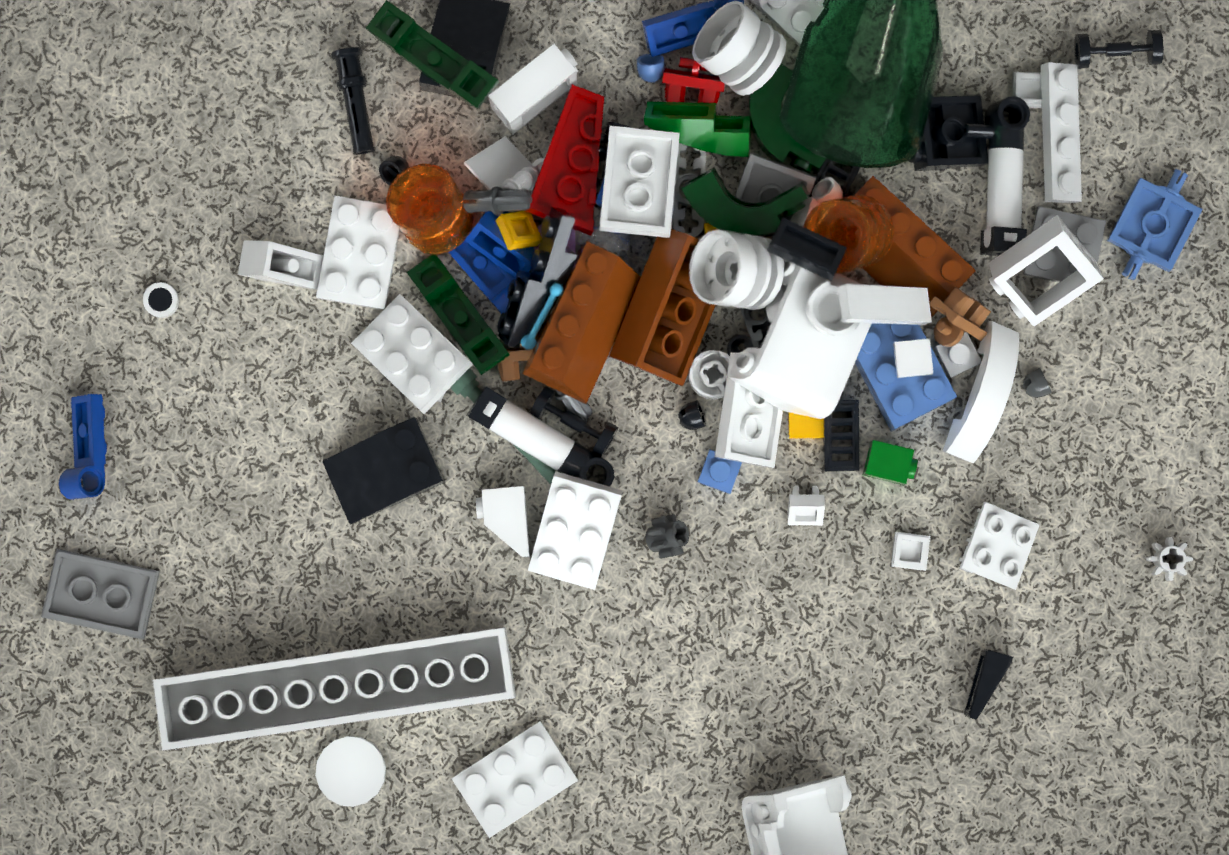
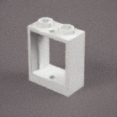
[488,44,578,135]
[988,215,1103,326]

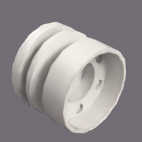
[692,0,786,96]
[689,229,784,310]

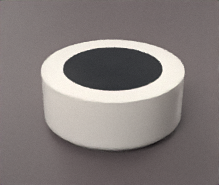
[143,282,179,318]

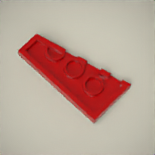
[525,84,604,236]

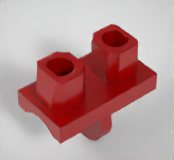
[662,57,725,105]

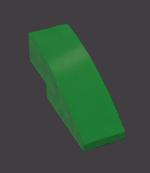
[644,101,751,157]

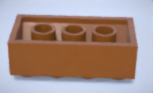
[826,176,976,318]
[609,229,716,387]
[522,241,641,404]

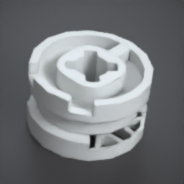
[689,350,730,400]

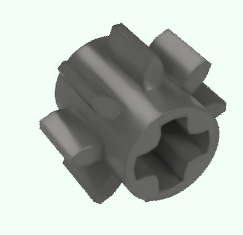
[646,514,689,559]

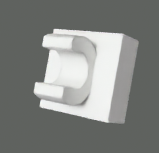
[787,486,825,525]

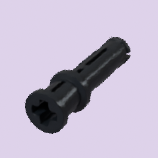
[331,47,375,155]

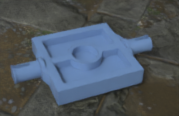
[1107,169,1203,280]

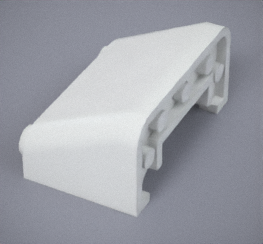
[728,259,872,419]
[742,776,851,855]

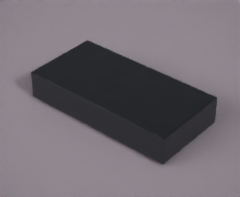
[767,217,847,281]

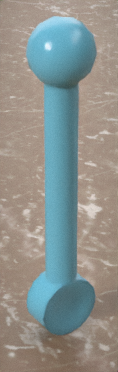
[521,283,564,350]

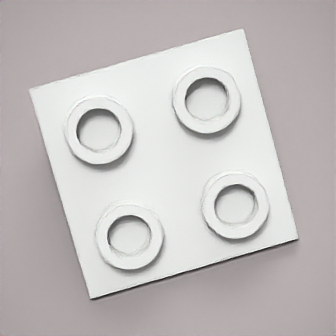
[464,136,544,213]
[959,502,1039,590]

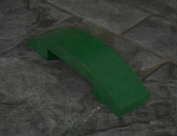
[366,0,499,110]
[406,252,510,375]

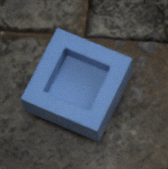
[698,449,742,494]

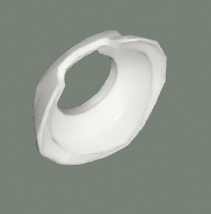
[807,281,859,336]

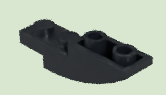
[497,207,578,348]

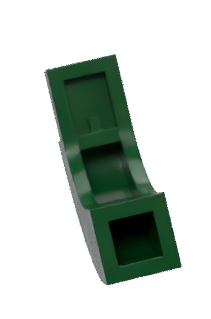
[748,64,827,174]
[681,167,809,236]

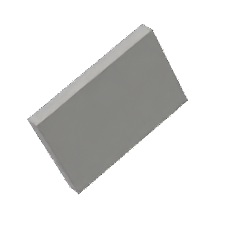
[41,549,160,639]

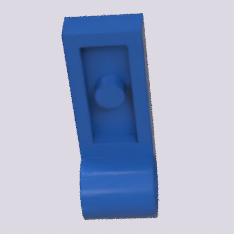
[642,0,745,57]
[444,225,515,314]
[59,394,107,500]

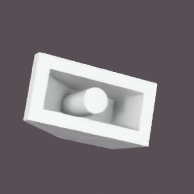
[238,240,323,290]
[476,486,530,557]

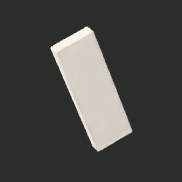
[838,284,932,325]

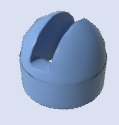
[637,54,665,83]

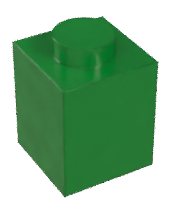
[862,440,918,485]

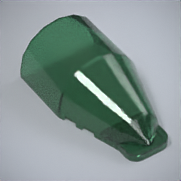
[779,0,943,168]

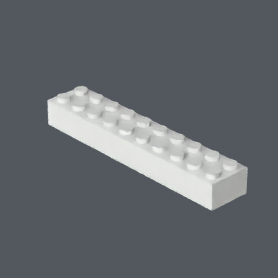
[153,627,516,751]

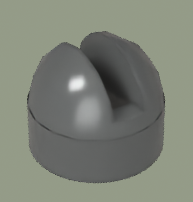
[1023,368,1052,398]

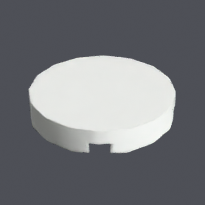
[315,736,386,807]

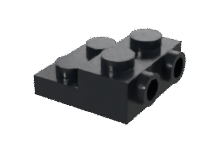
[902,95,988,171]

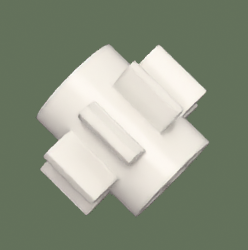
[1146,537,1193,581]

